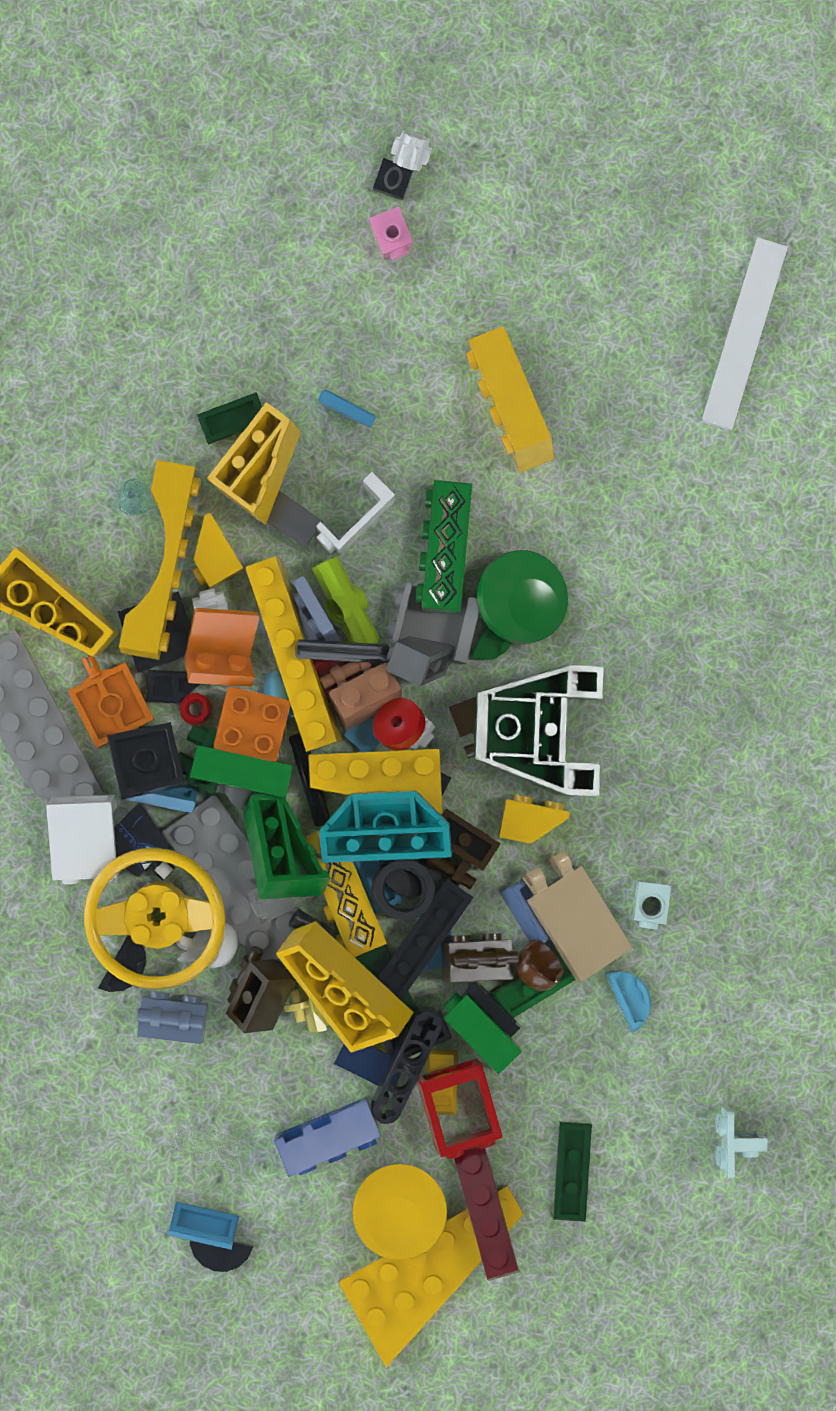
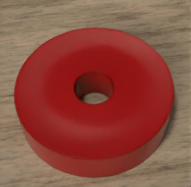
[373,698,426,751]

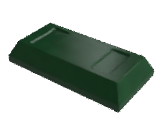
[197,392,262,445]

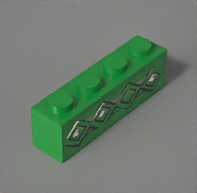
[416,480,473,615]

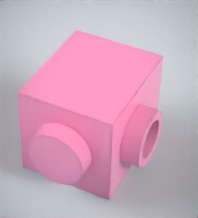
[369,207,413,261]

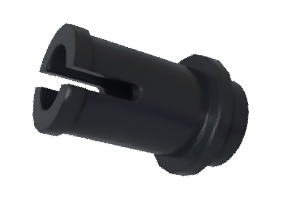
[288,908,332,934]

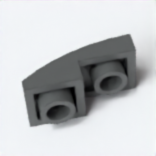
[267,491,323,548]

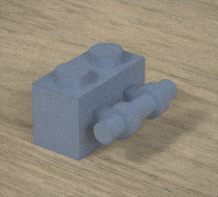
[137,991,209,1044]

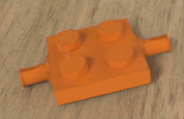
[68,655,155,749]

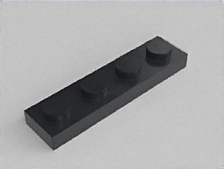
[377,879,474,1001]

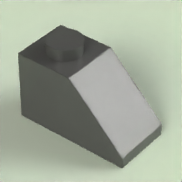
[386,636,455,686]

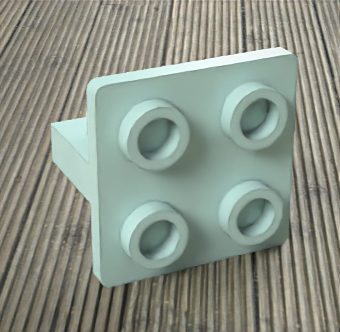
[715,1106,767,1178]

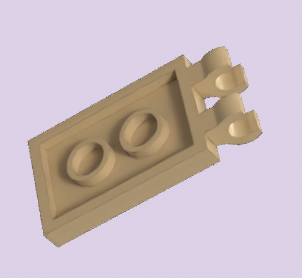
[522,850,633,983]

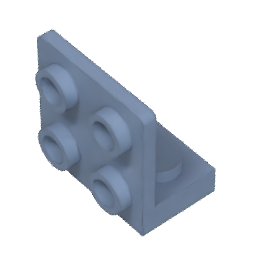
[258,576,340,651]

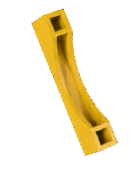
[119,460,201,660]
[245,556,342,752]

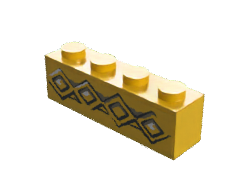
[305,831,387,957]

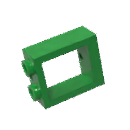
[443,991,522,1075]

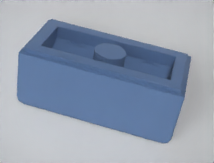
[500,879,550,943]

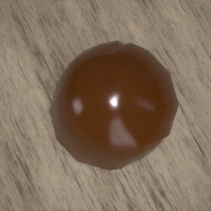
[516,940,564,992]

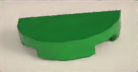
[470,624,512,661]

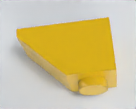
[192,513,245,589]

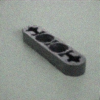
[371,1006,442,1124]

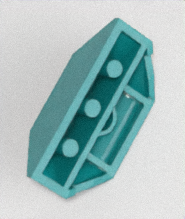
[319,790,452,863]

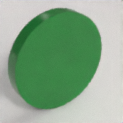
[477,550,568,644]

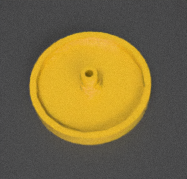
[352,1164,447,1260]

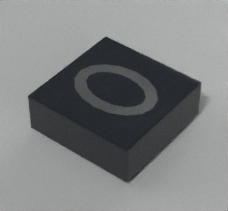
[373,158,414,200]

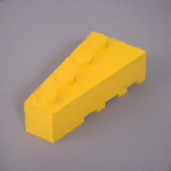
[465,326,554,473]
[0,547,121,656]
[308,749,443,814]
[276,921,414,1053]

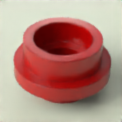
[179,693,212,725]

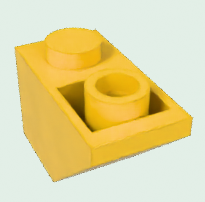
[498,794,570,844]

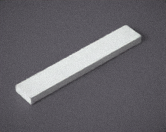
[701,237,788,431]

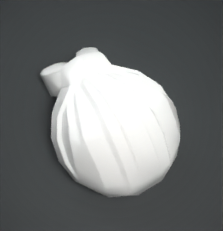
[175,922,238,968]

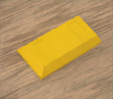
[424,1049,458,1115]

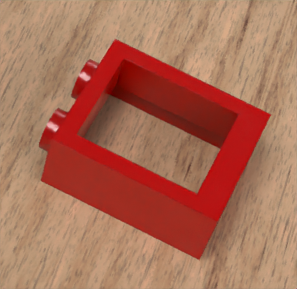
[417,1058,503,1159]

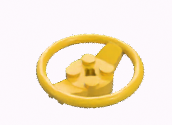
[84,848,225,989]

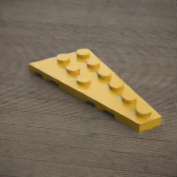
[338,1185,524,1368]

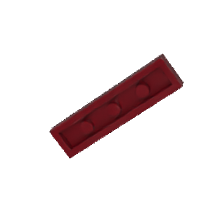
[454,1147,520,1281]

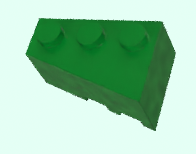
[243,794,331,900]

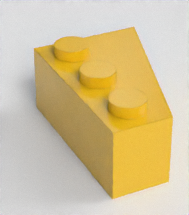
[206,402,301,525]

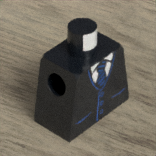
[114,803,176,881]

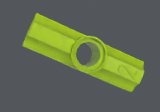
[312,555,381,644]

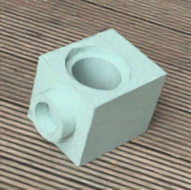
[632,881,671,930]

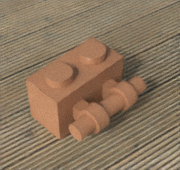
[319,661,402,731]

